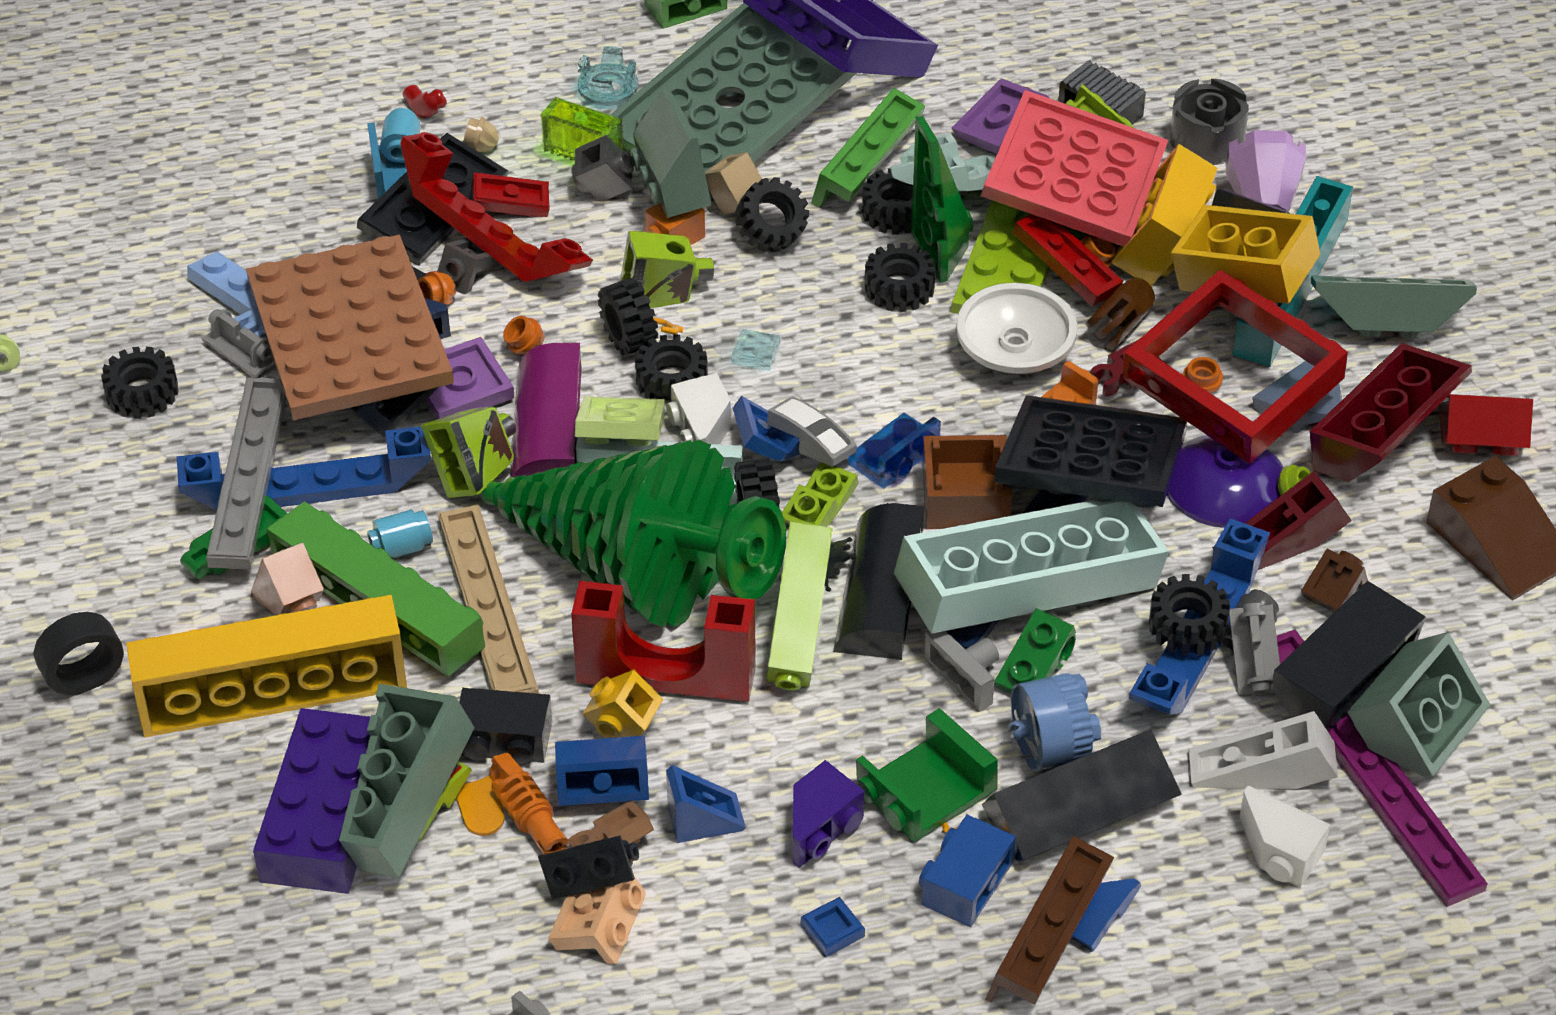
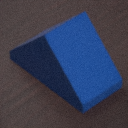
[666,765,746,843]

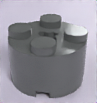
[1170,78,1249,165]

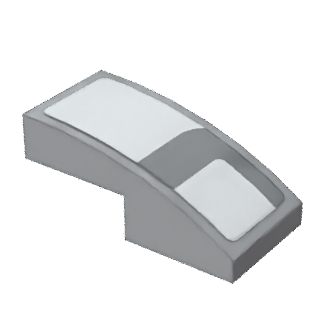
[767,396,857,467]

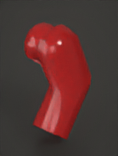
[402,85,447,118]

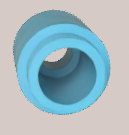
[380,108,421,163]
[367,509,433,559]

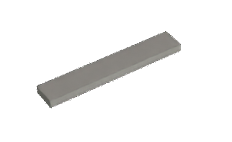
[206,377,286,569]

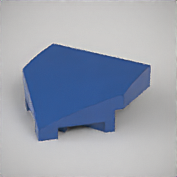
[732,396,801,461]

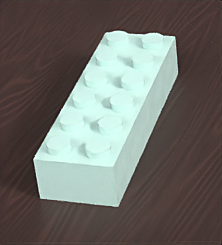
[894,500,1169,634]

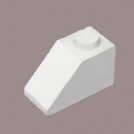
[1239,785,1330,888]

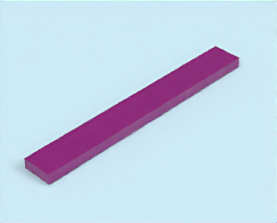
[1276,629,1488,907]

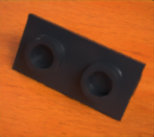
[538,835,639,900]

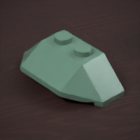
[1311,275,1477,338]

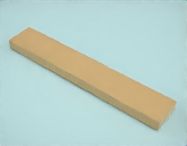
[438,504,539,694]

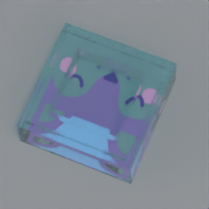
[731,329,780,371]

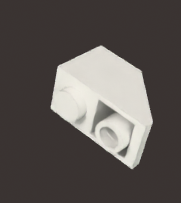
[666,373,731,444]

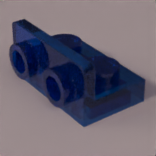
[848,412,941,489]

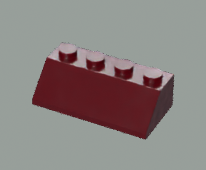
[1309,343,1472,482]

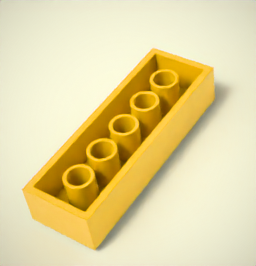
[126,595,407,738]

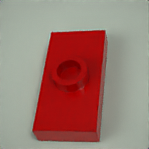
[471,172,550,217]

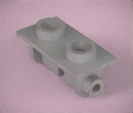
[202,309,275,378]
[1229,603,1280,696]

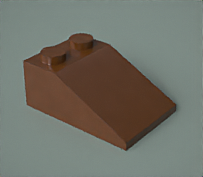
[1426,456,1556,600]

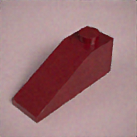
[1212,471,1352,570]

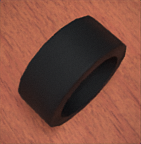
[33,611,124,695]

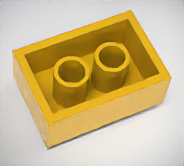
[1112,144,1218,286]
[1171,205,1320,304]

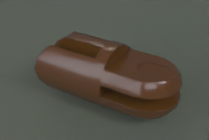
[1085,278,1155,351]

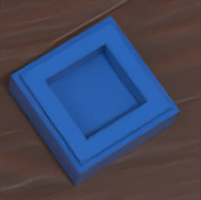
[801,896,865,957]

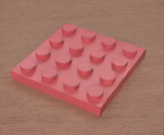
[981,90,1168,247]

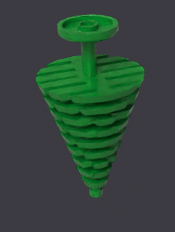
[482,440,786,627]

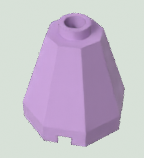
[1225,130,1306,212]

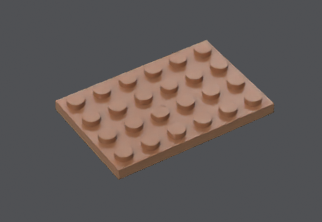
[246,235,454,421]

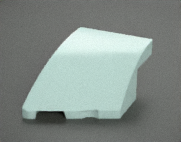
[890,133,996,191]

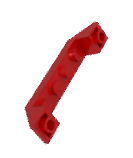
[400,132,593,282]

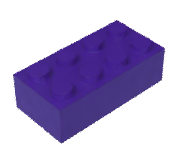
[253,708,370,894]

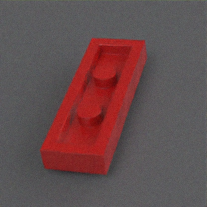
[1012,214,1123,307]

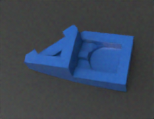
[1072,878,1141,951]

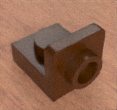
[1301,548,1368,612]

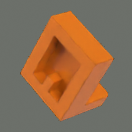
[1041,361,1098,405]

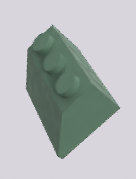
[630,88,712,218]
[1348,632,1490,778]

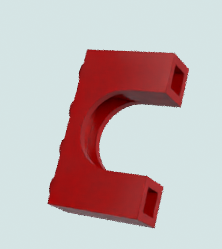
[571,581,756,702]

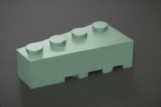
[339,684,475,878]

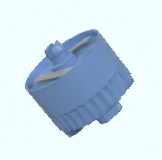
[1008,673,1101,772]

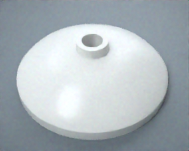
[957,283,1077,374]

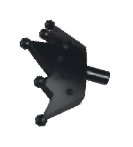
[825,537,855,592]

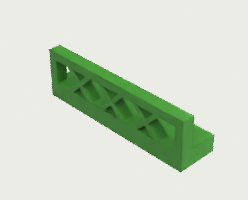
[811,88,925,208]

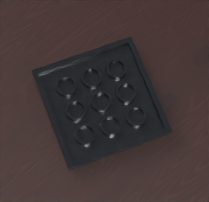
[994,395,1188,508]

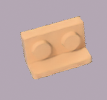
[548,876,646,964]

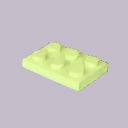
[575,396,665,446]

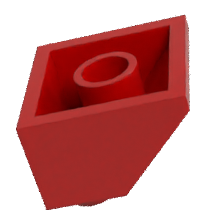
[1438,394,1533,456]

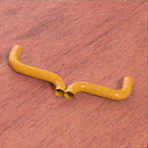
[653,317,683,335]

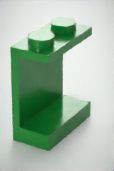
[855,708,998,842]

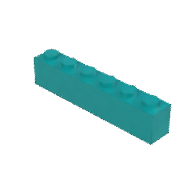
[1232,176,1353,367]

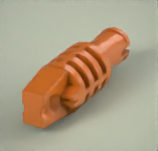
[489,753,569,854]

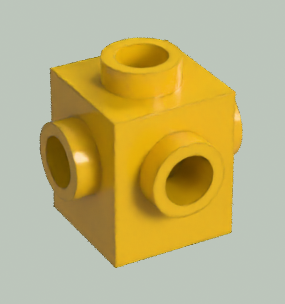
[583,670,663,738]

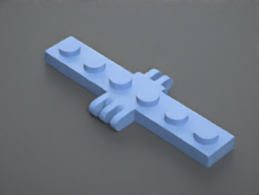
[187,251,266,338]

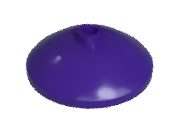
[1167,435,1284,528]

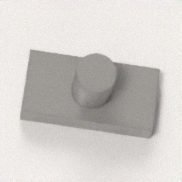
[924,630,999,712]

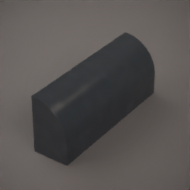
[833,503,924,660]
[1273,581,1426,733]
[982,729,1182,862]

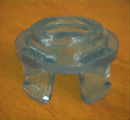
[578,46,638,106]

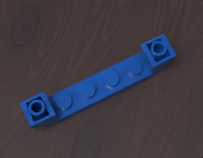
[176,426,431,510]
[1129,518,1270,715]

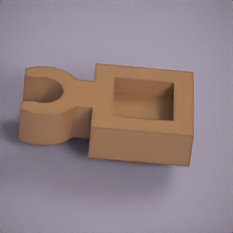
[568,801,654,847]

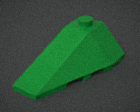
[911,116,973,283]

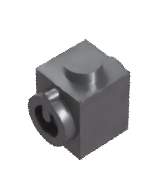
[571,135,634,201]

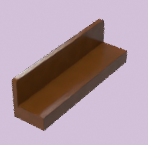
[985,836,1114,1005]

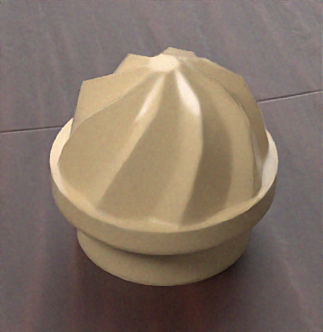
[463,117,499,152]

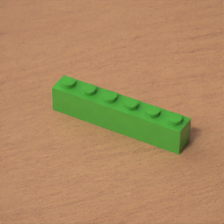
[267,501,486,676]

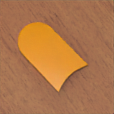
[456,775,504,836]

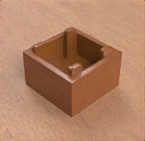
[922,435,1012,529]

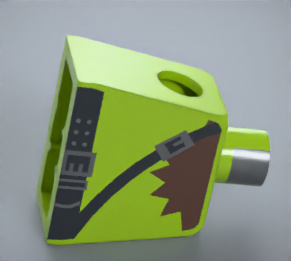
[620,231,714,308]
[421,406,516,498]

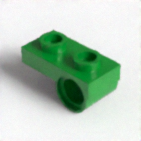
[994,608,1076,693]

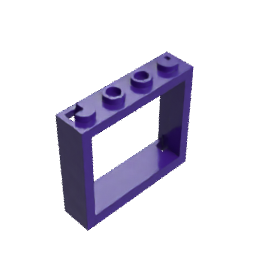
[743,0,938,77]

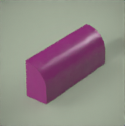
[510,343,582,478]

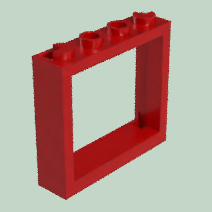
[1123,270,1348,464]

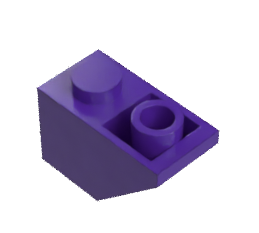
[793,760,864,868]

